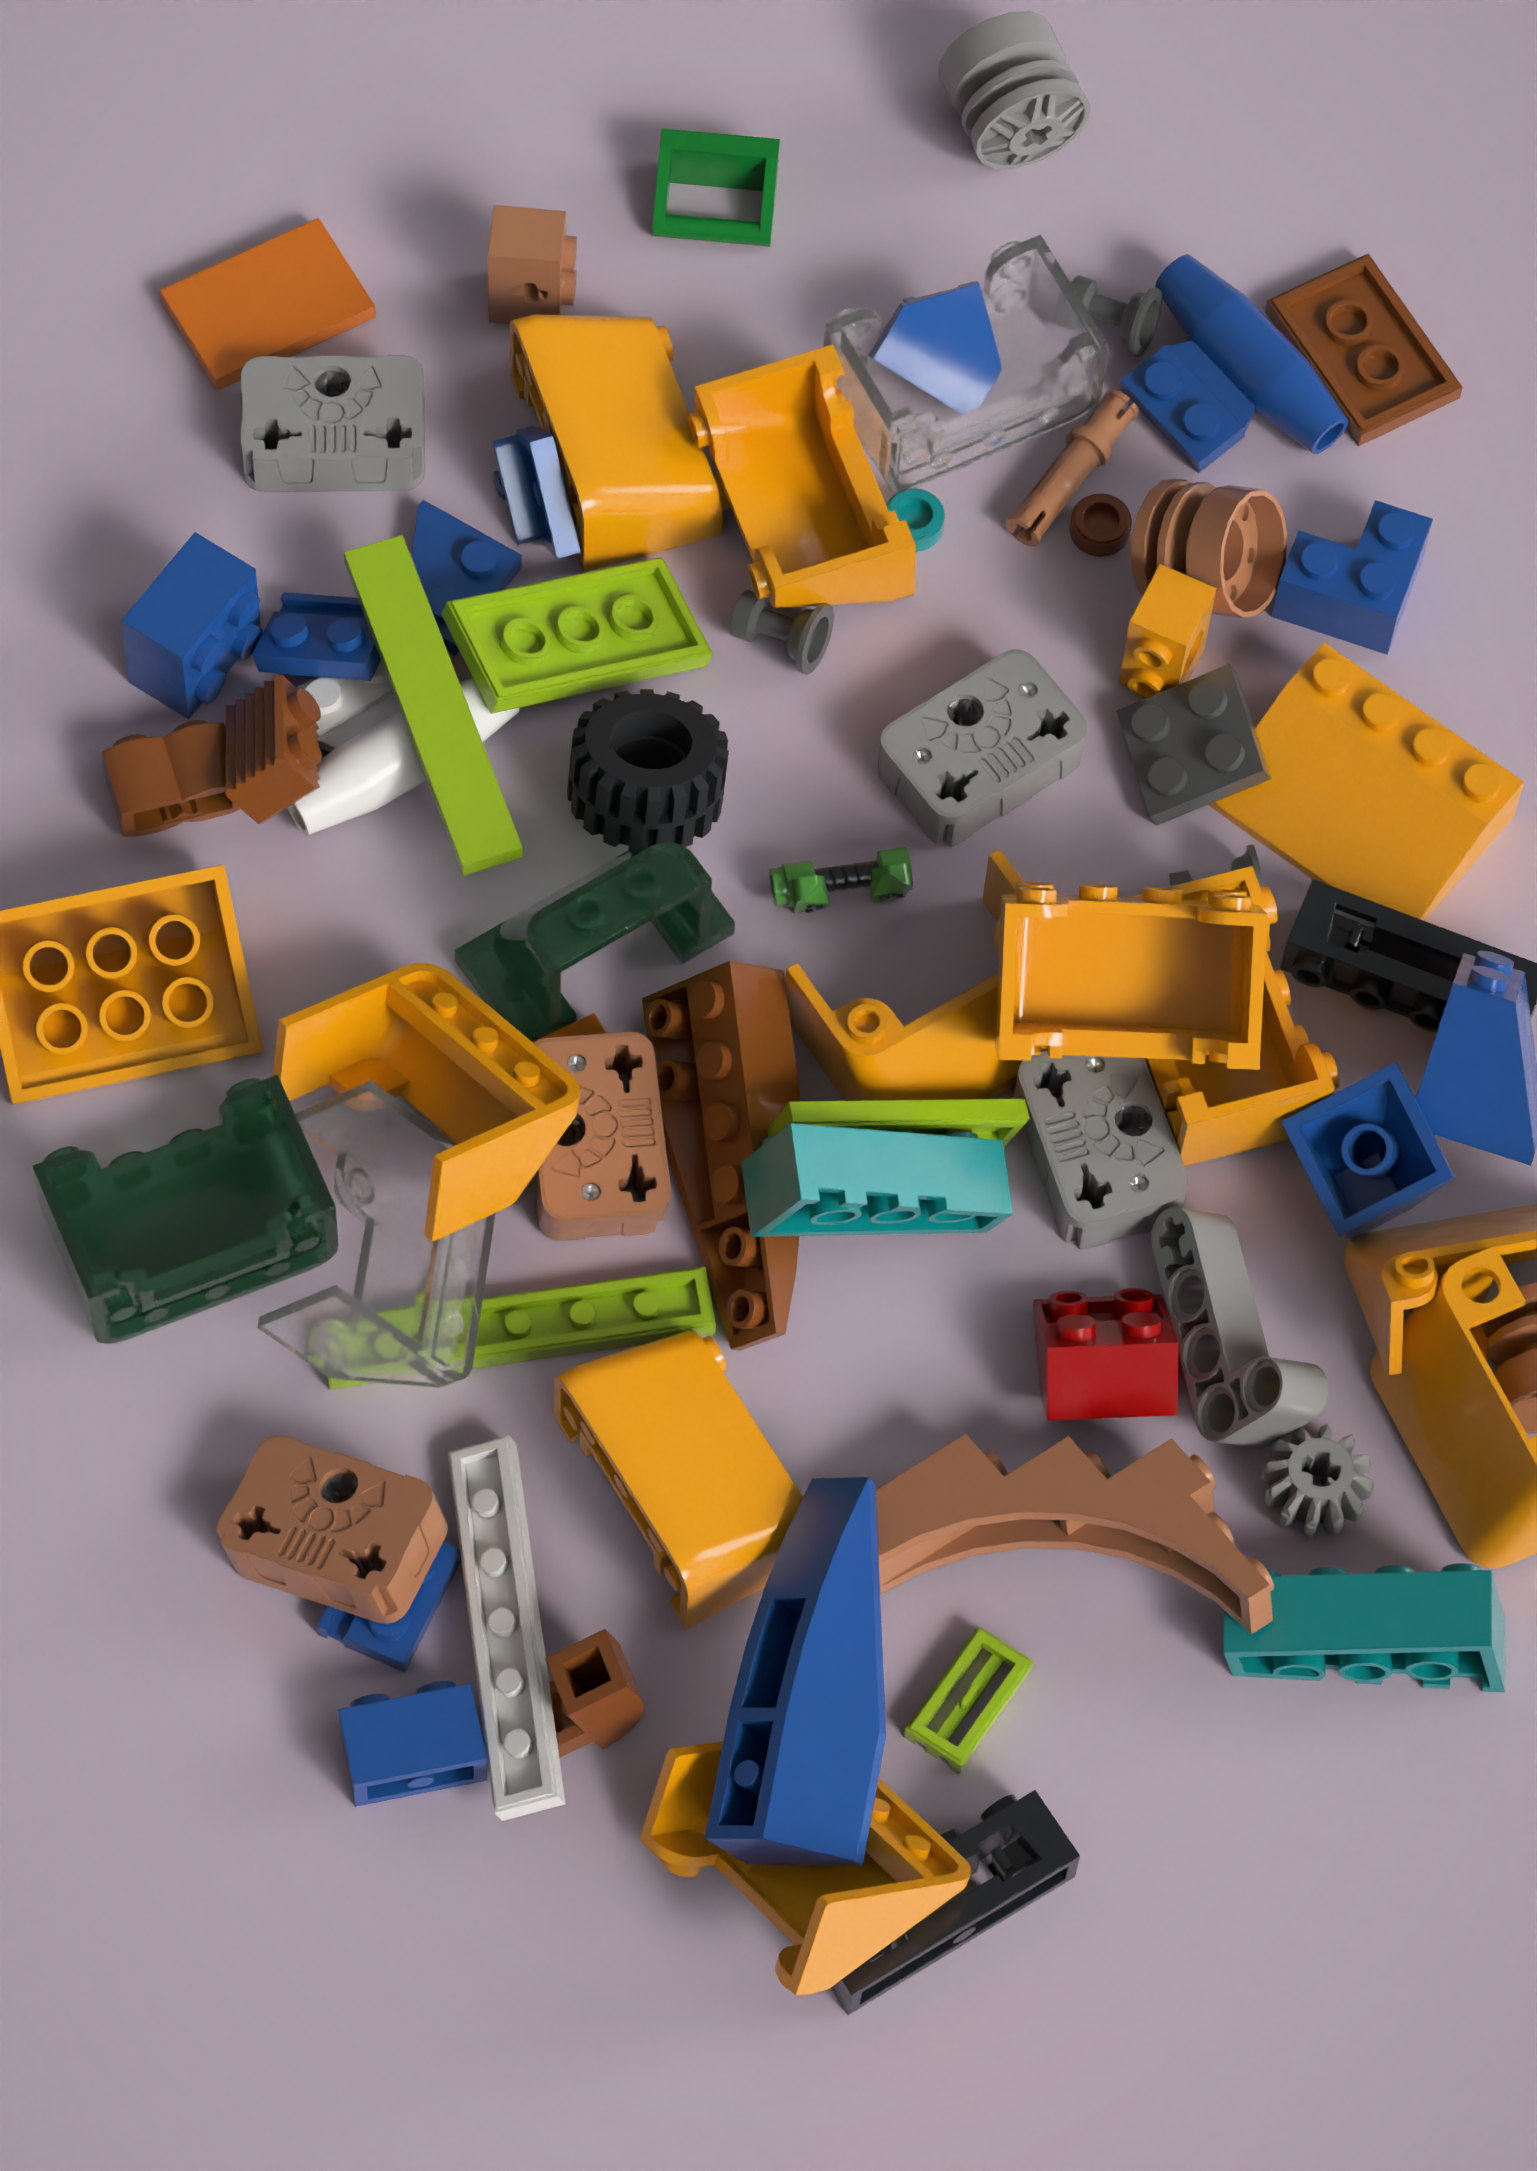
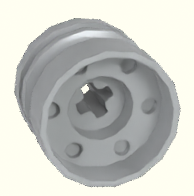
[938,11,1090,169]

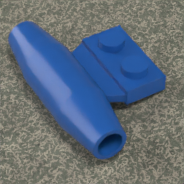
[1120,254,1348,473]

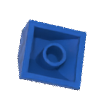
[1281,1062,1456,1239]

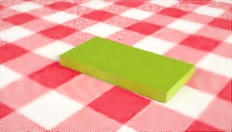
[441,557,713,714]

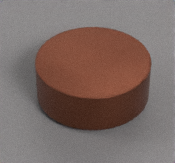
[1069,494,1132,557]

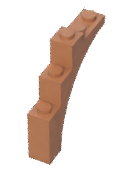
[876,1433,1274,1635]

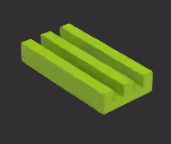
[904,1626,1034,1773]

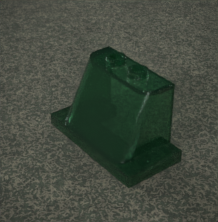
[455,842,735,1042]

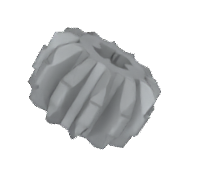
[1261,1423,1374,1538]

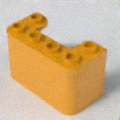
[1130,866,1339,1167]
[995,882,1267,1070]

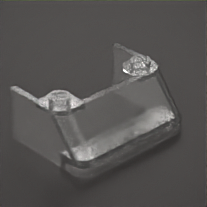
[257,1080,496,1388]

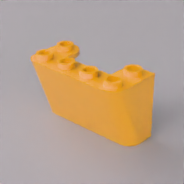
[1369,1245,1537,1569]

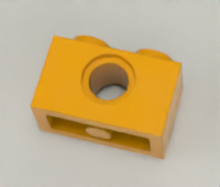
[1119,564,1217,699]

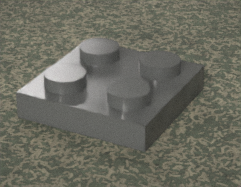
[1116,664,1271,825]

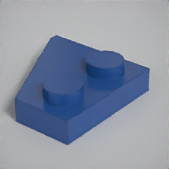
[411,500,522,656]

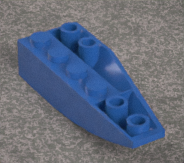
[705,1477,886,1866]

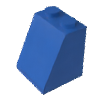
[1416,951,1537,1166]

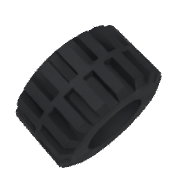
[567,689,729,853]

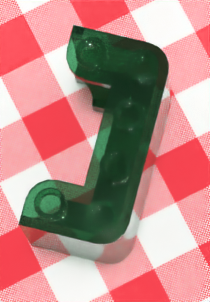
[32,1074,339,1344]

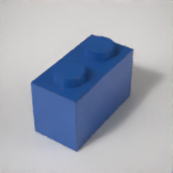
[338,1681,487,1807]

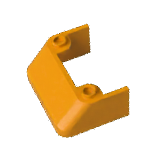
[785,849,1046,1101]
[270,963,580,1242]

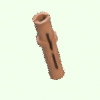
[1005,389,1139,546]

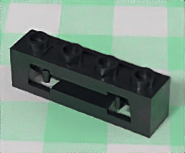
[1280,879,1537,1032]
[831,1790,1080,2015]

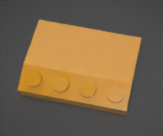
[1208,642,1524,924]
[0,864,263,1105]

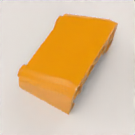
[510,314,731,572]
[687,344,916,608]
[554,1330,803,1630]

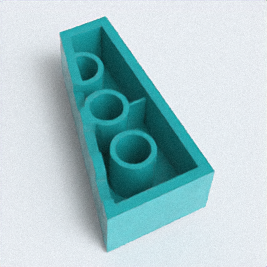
[741,1123,1013,1237]
[1223,1563,1505,1693]

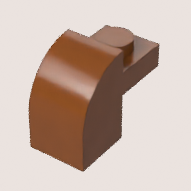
[545,1629,644,1758]

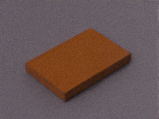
[1265,253,1463,446]

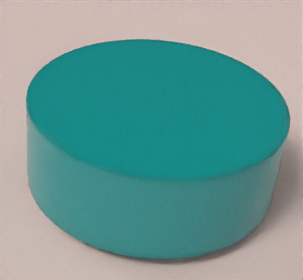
[886,488,945,552]

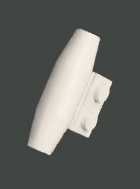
[287,661,519,835]

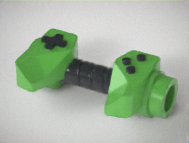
[769,847,913,913]

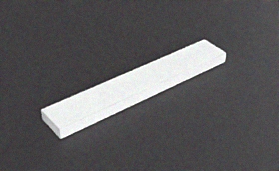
[447,1435,566,1821]

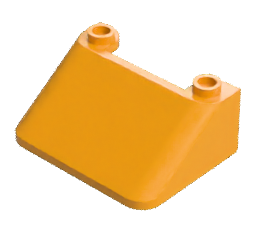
[1344,1204,1537,1375]
[639,1741,971,1996]

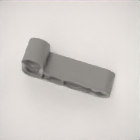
[1151,1207,1329,1448]

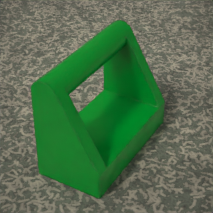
[652,128,780,247]

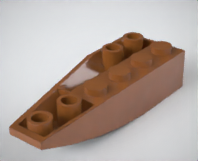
[642,961,800,1351]

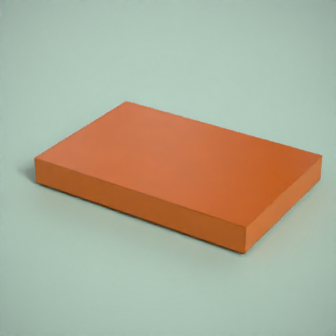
[159,218,376,391]

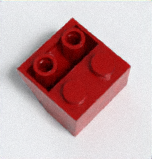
[1033,1288,1178,1421]

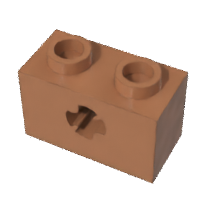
[488,205,577,324]

